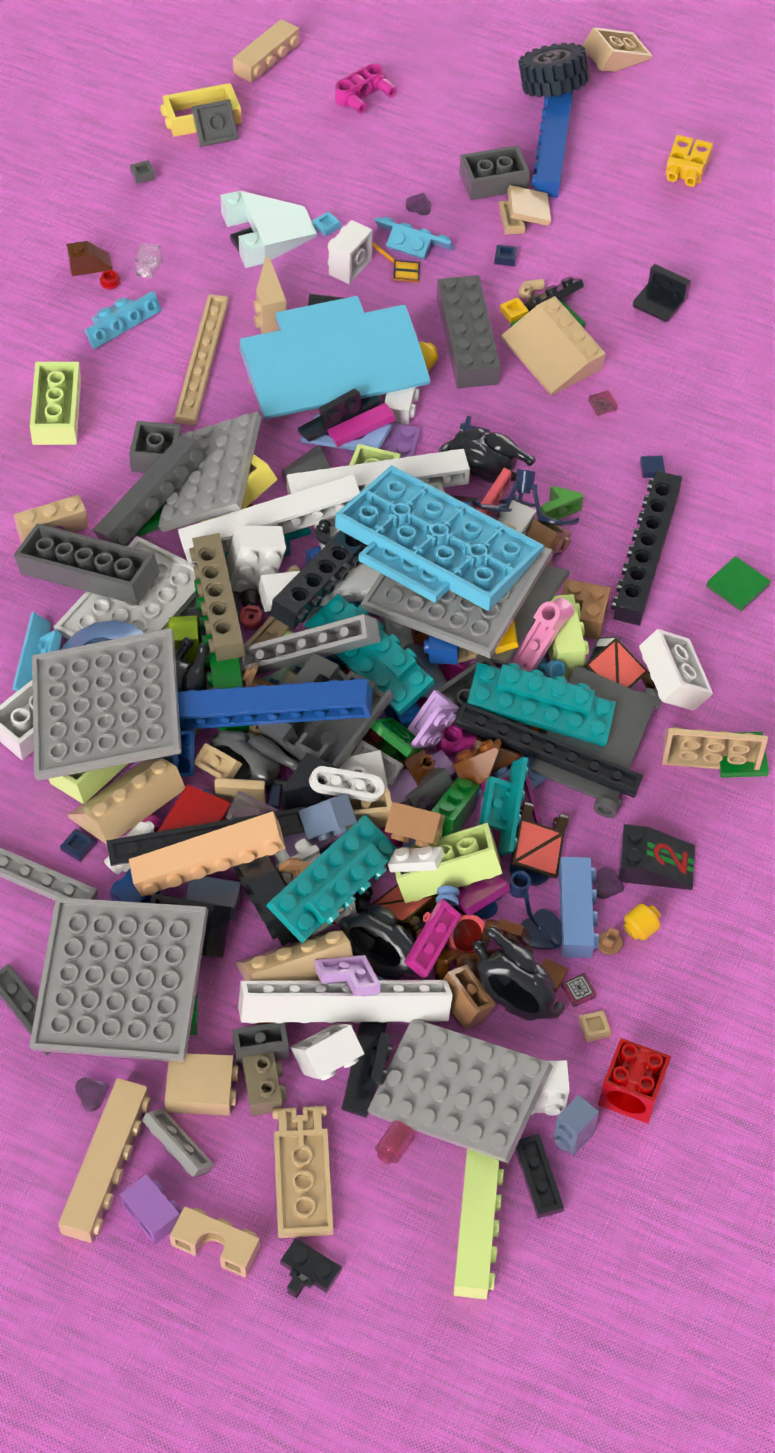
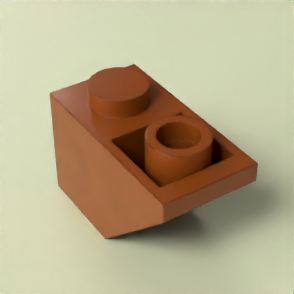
[453,739,502,785]

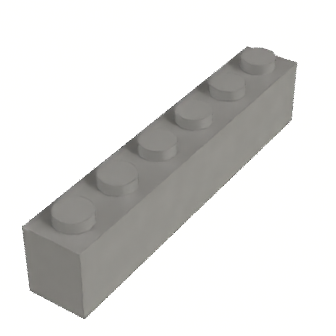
[239,614,380,675]

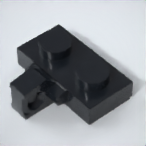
[280,1238,342,1299]

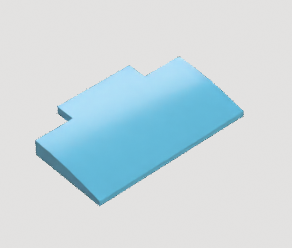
[239,296,430,420]
[335,465,544,611]

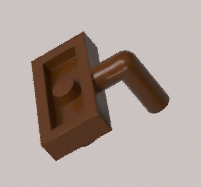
[480,918,531,950]

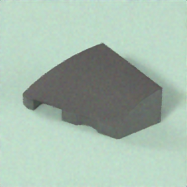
[282,446,330,486]
[405,767,452,811]

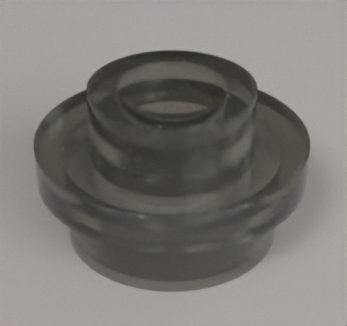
[239,589,261,607]

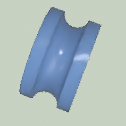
[436,886,460,907]

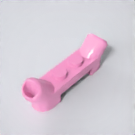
[508,598,574,672]

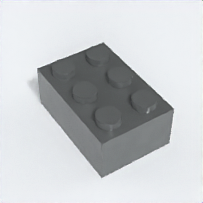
[459,145,530,200]

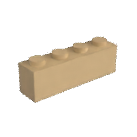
[233,19,300,83]

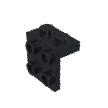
[633,263,691,322]

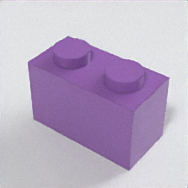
[120,1174,181,1244]

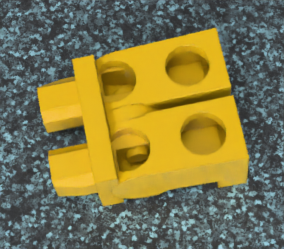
[666,135,713,187]

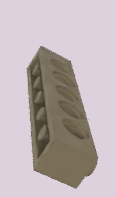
[189,533,245,662]

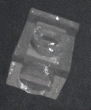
[135,243,162,278]

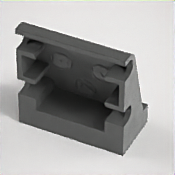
[258,653,393,769]

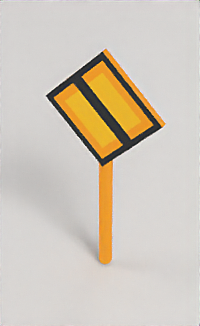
[372,241,420,282]

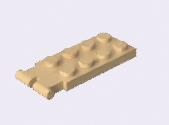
[273,1106,333,1238]

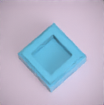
[313,211,341,237]

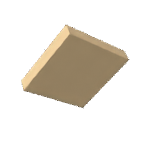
[507,185,551,226]
[214,778,267,808]

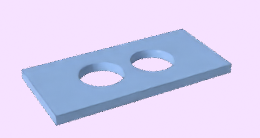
[300,414,391,450]

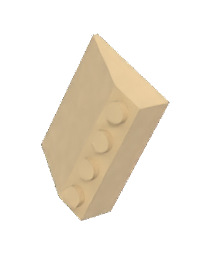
[501,296,606,396]
[662,727,768,770]
[67,758,185,844]
[236,930,353,981]

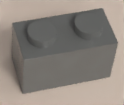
[232,1022,289,1067]

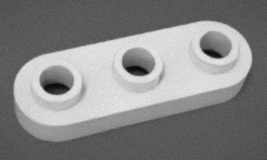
[309,766,385,802]

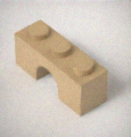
[14,495,88,543]
[170,1207,260,1278]

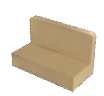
[194,743,242,779]

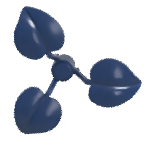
[472,469,579,526]
[459,863,562,949]

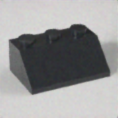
[282,753,334,810]

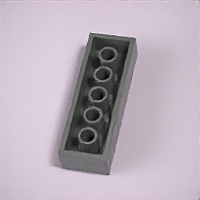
[437,275,500,389]
[14,523,160,605]

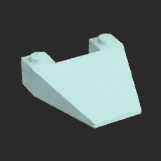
[220,191,317,268]

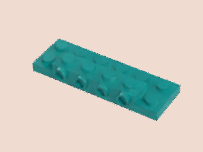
[304,594,435,716]
[467,662,616,747]
[266,815,398,943]

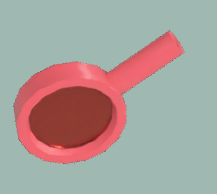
[423,912,485,953]

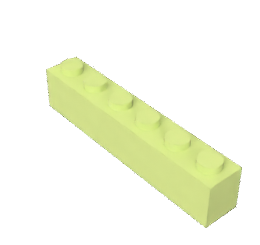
[453,1149,504,1300]

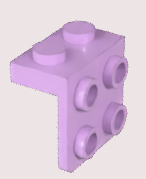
[407,690,459,748]

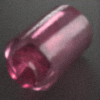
[375,1121,415,1164]

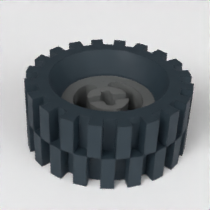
[518,42,590,97]

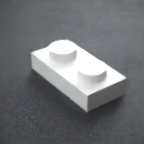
[388,846,444,872]

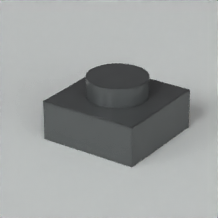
[130,160,155,184]

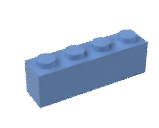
[559,857,599,958]

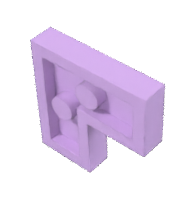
[314,955,381,997]

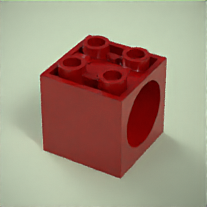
[598,1038,671,1124]

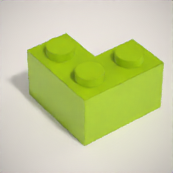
[165,615,199,663]

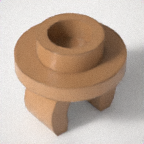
[598,927,623,955]

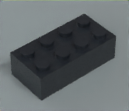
[233,855,297,946]

